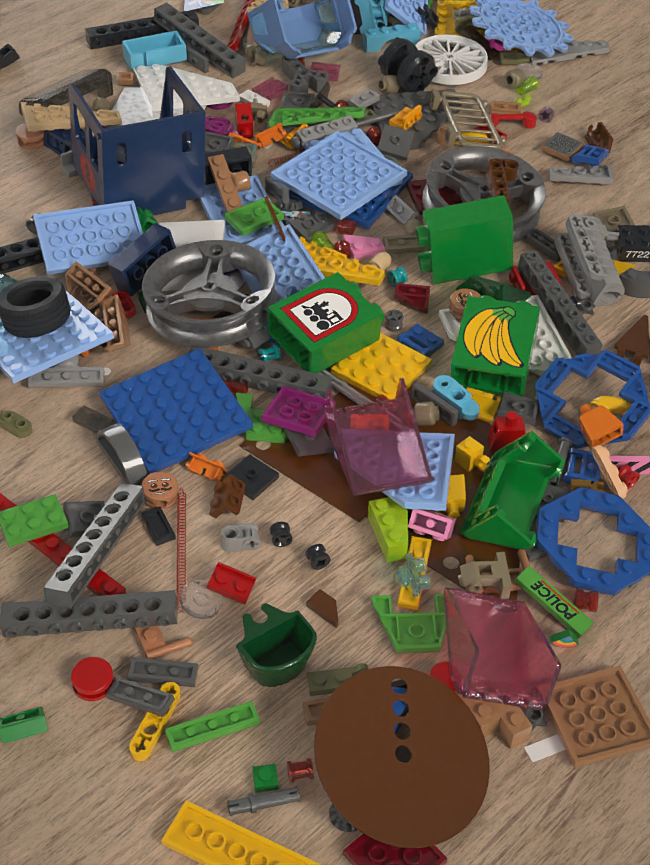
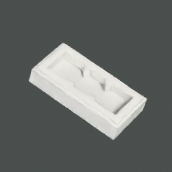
[239,89,270,107]

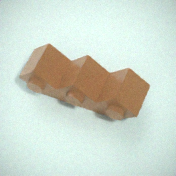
[455,691,533,749]

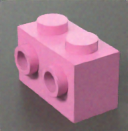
[408,509,456,541]

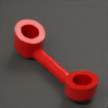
[484,111,537,128]

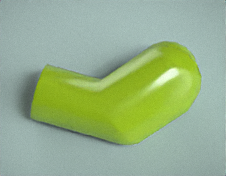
[514,94,532,107]

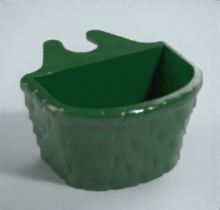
[236,603,317,687]

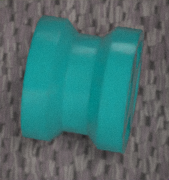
[387,266,407,287]

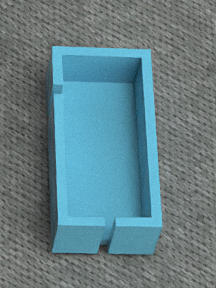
[122,30,187,71]

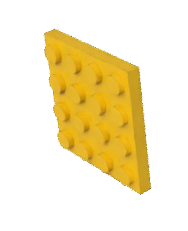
[331,333,432,405]

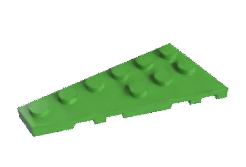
[269,107,366,127]

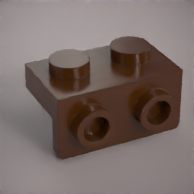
[209,474,246,519]

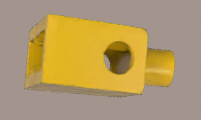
[435,474,466,519]

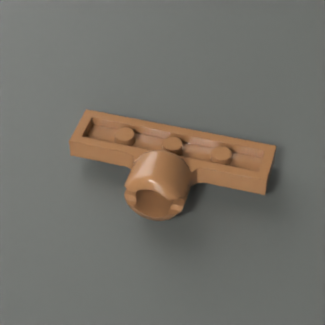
[207,154,251,213]

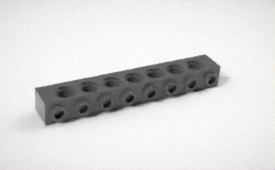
[154,2,246,78]
[518,250,603,355]
[188,347,332,399]
[44,483,146,608]
[0,590,178,638]

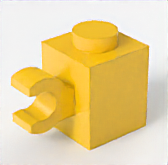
[454,436,490,472]

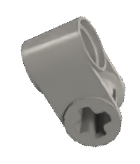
[221,523,261,552]

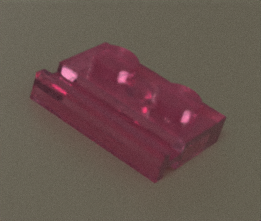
[310,62,341,81]
[252,77,288,101]

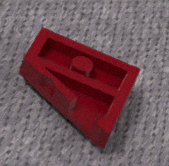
[394,283,430,313]

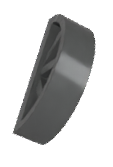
[96,423,148,486]

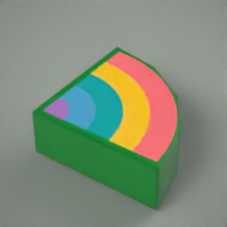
[549,629,579,648]

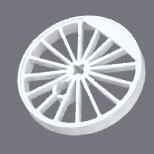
[415,35,488,85]

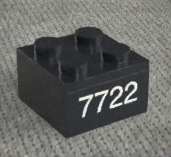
[614,225,650,262]

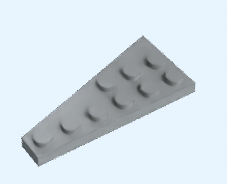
[529,40,610,66]

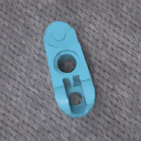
[433,375,480,420]

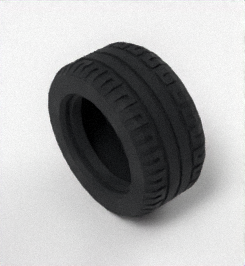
[0,276,71,338]

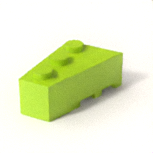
[368,497,408,563]

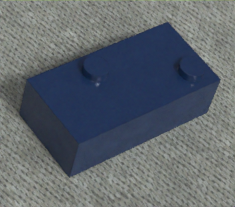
[108,223,176,297]

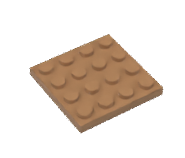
[538,665,650,768]

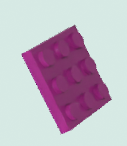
[261,386,336,437]

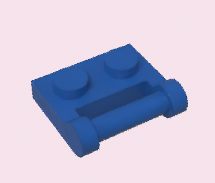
[572,145,609,166]
[396,324,445,357]
[563,448,601,484]

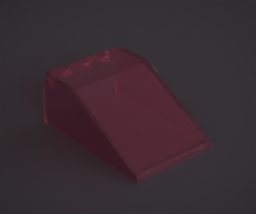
[325,378,433,496]
[444,587,562,710]

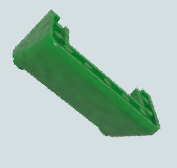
[460,430,565,550]

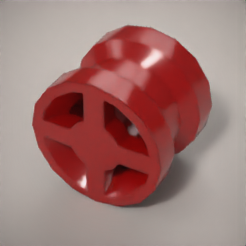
[618,464,640,489]

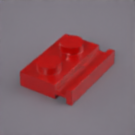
[206,562,257,605]

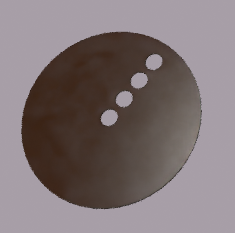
[314,666,490,848]

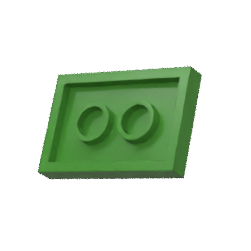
[224,198,284,236]
[0,494,69,547]

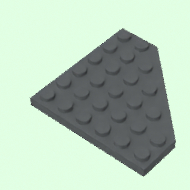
[370,89,462,150]

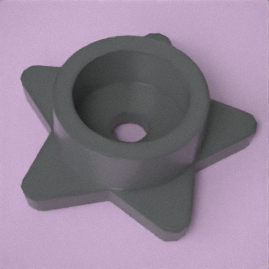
[580,299,596,315]
[524,704,547,731]

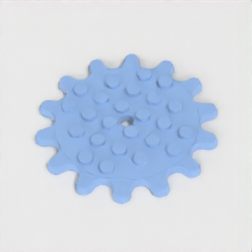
[469,0,574,57]

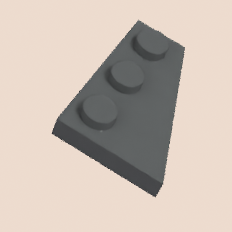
[285,211,344,243]

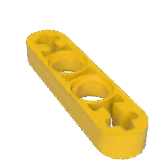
[129,682,181,761]

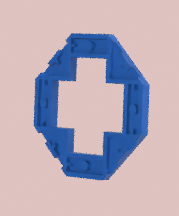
[535,350,650,449]
[535,487,650,596]

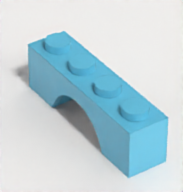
[362,23,421,53]

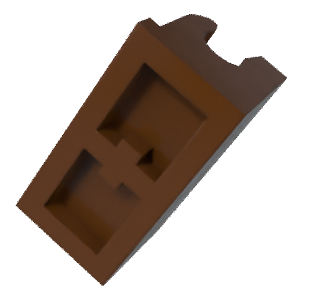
[585,122,614,153]

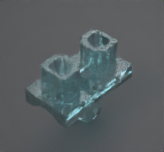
[394,553,431,597]

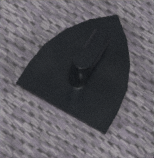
[309,82,335,108]

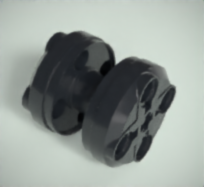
[378,37,438,93]

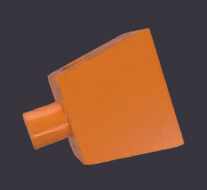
[579,404,623,451]

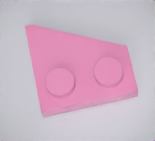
[343,234,385,259]

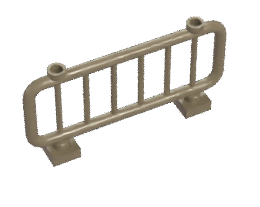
[429,89,506,149]

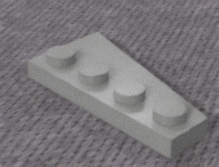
[548,164,613,185]

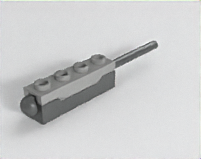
[291,109,400,154]

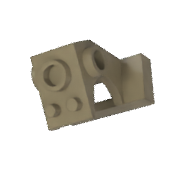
[458,552,512,600]

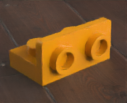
[389,105,422,130]

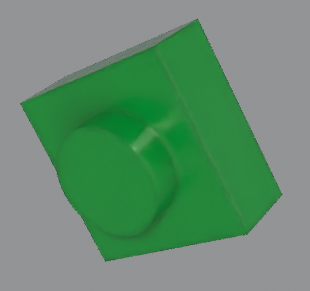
[252,764,278,792]

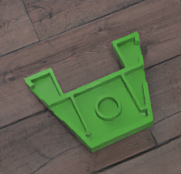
[236,393,288,443]
[371,593,454,653]

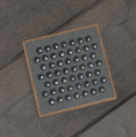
[542,132,584,161]

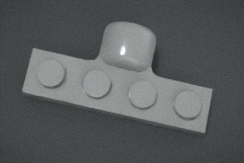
[28,355,105,388]

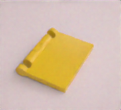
[461,385,502,423]

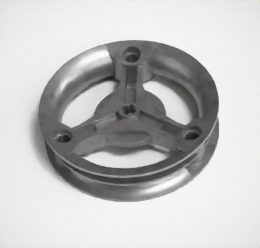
[422,146,546,243]
[142,240,277,348]

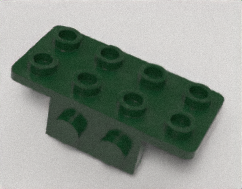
[456,275,531,303]

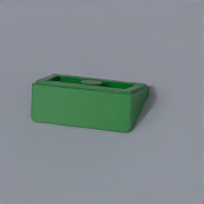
[0,707,48,744]

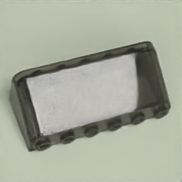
[19,69,114,116]

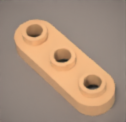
[592,445,628,499]

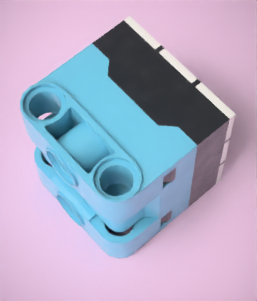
[350,0,390,35]

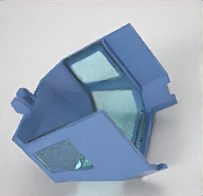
[247,0,357,59]

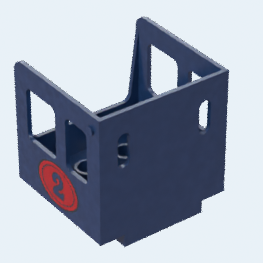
[68,66,206,215]

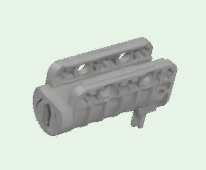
[554,214,625,306]

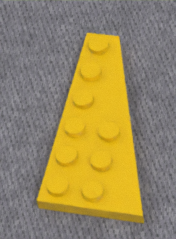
[299,236,385,286]

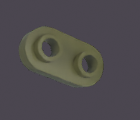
[0,411,33,438]

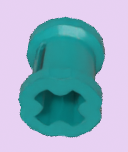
[258,344,281,362]

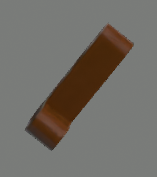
[485,158,519,203]

